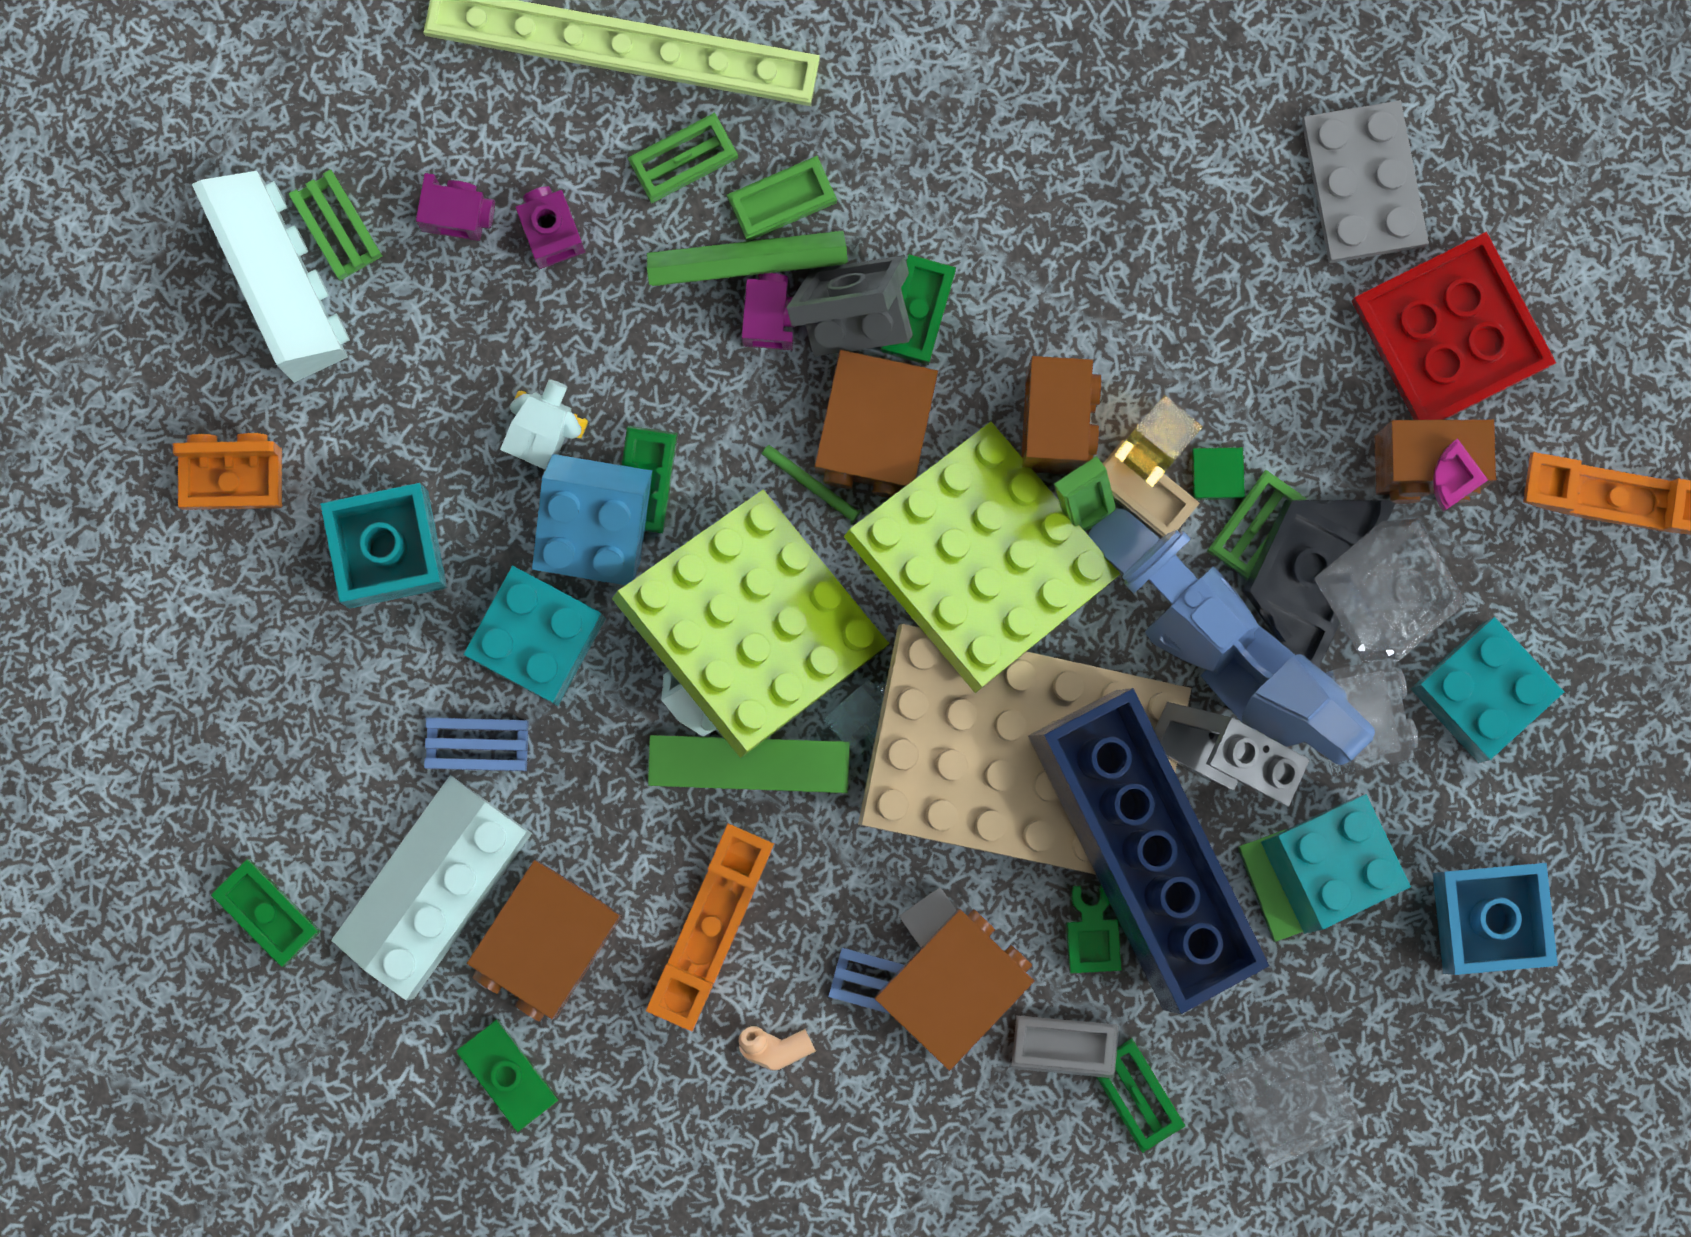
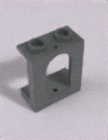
[1154,702,1310,806]

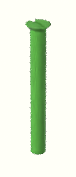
[762,445,863,525]

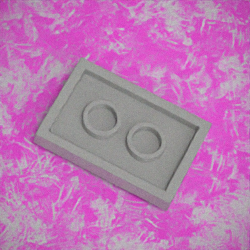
[1302,100,1429,263]

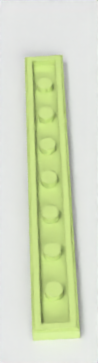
[424,0,820,106]

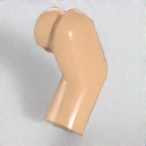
[738,1026,816,1071]

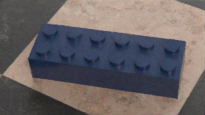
[1028,688,1269,1014]

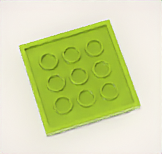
[843,421,1121,693]
[612,489,889,758]

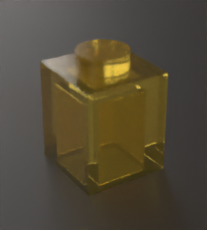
[1114,395,1203,487]

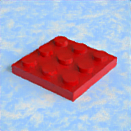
[1351,231,1556,420]

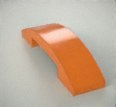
[1523,452,1691,535]
[646,823,775,1032]

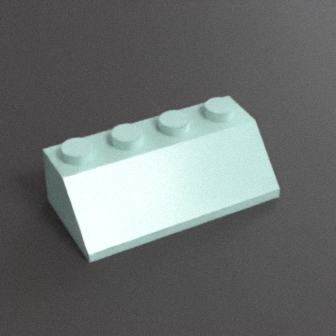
[192,171,350,382]
[331,775,532,1000]

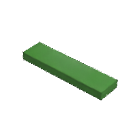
[647,231,848,286]
[648,735,850,793]

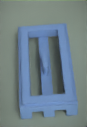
[424,718,529,771]
[828,948,904,1014]

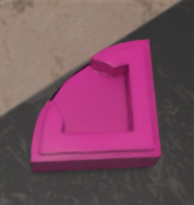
[1433,439,1488,512]

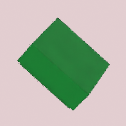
[1192,447,1245,500]

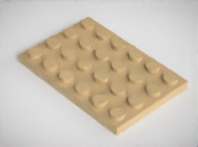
[858,624,1191,875]

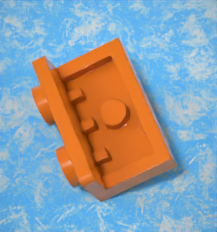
[173,433,282,510]

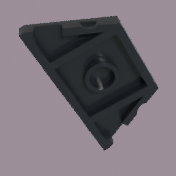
[1243,500,1396,668]

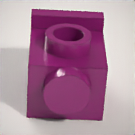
[416,173,495,241]
[515,186,585,270]
[742,273,794,351]

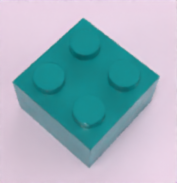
[320,483,447,609]
[463,565,606,707]
[1410,617,1564,763]
[1261,794,1411,934]

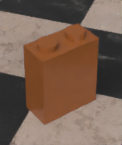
[815,350,938,498]
[466,860,623,1022]
[874,909,1035,1071]

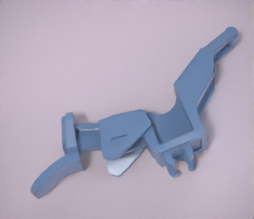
[1088,509,1375,765]

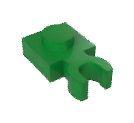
[1066,885,1121,973]

